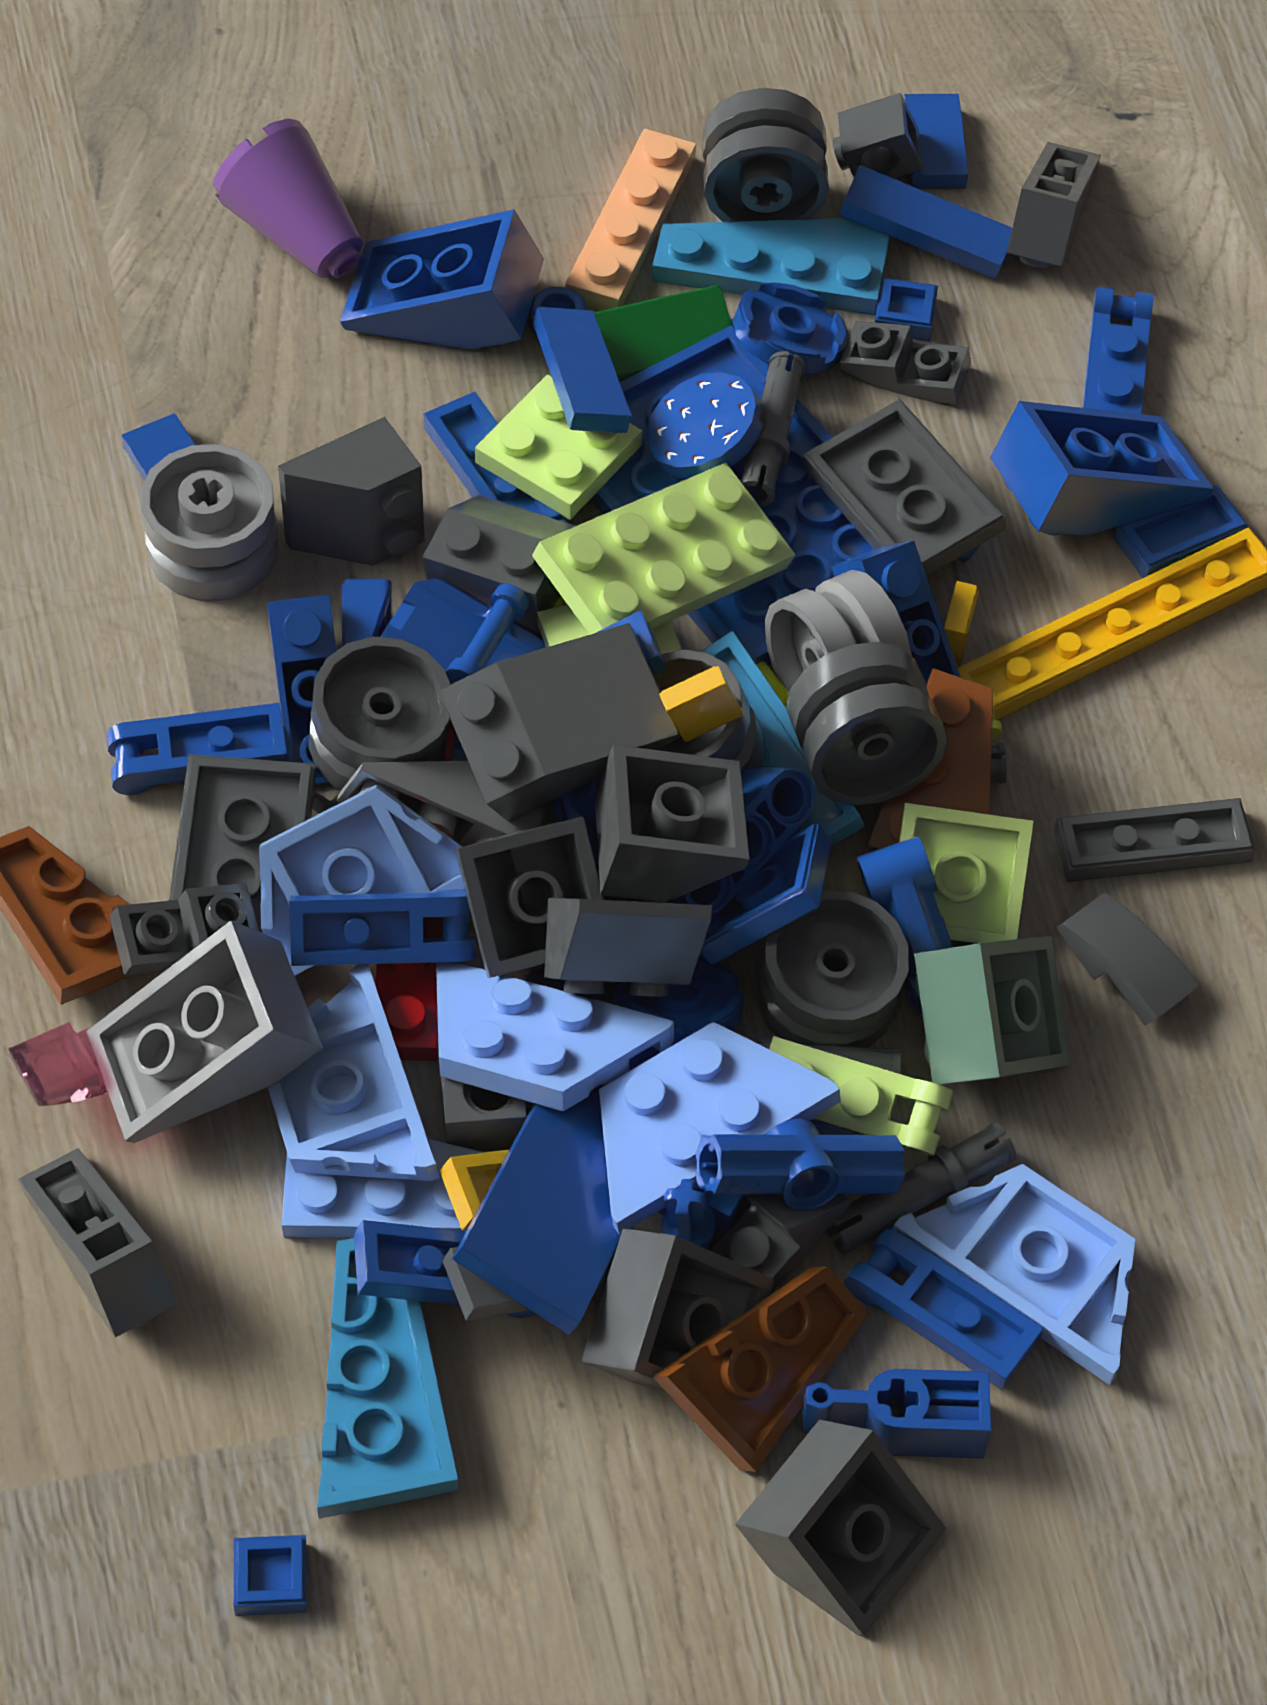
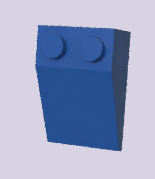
[340,209,544,350]
[990,401,1214,536]

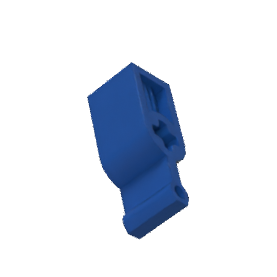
[802,1369,991,1459]

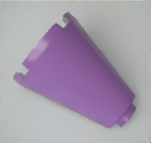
[213,118,363,278]

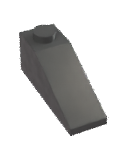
[1007,142,1101,268]
[18,1148,177,1338]

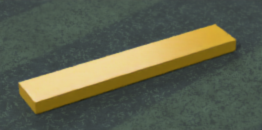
[958,527,1267,720]

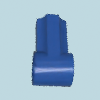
[857,836,953,975]

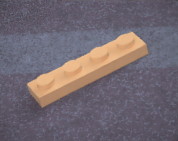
[565,128,696,310]

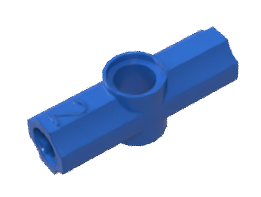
[695,1118,905,1211]

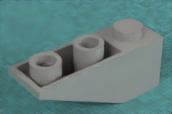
[337,761,546,847]

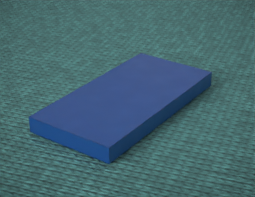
[452,1085,621,1335]

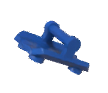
[380,578,546,685]

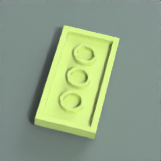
[532,463,795,635]

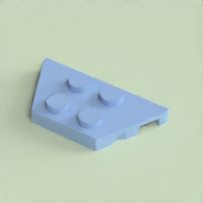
[259,785,465,976]
[436,962,674,1111]
[267,964,441,1181]
[599,1022,841,1235]
[894,1164,1136,1385]

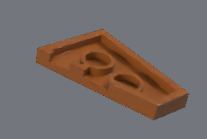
[0,826,132,1005]

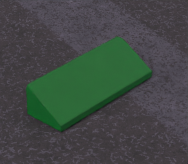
[594,285,732,381]

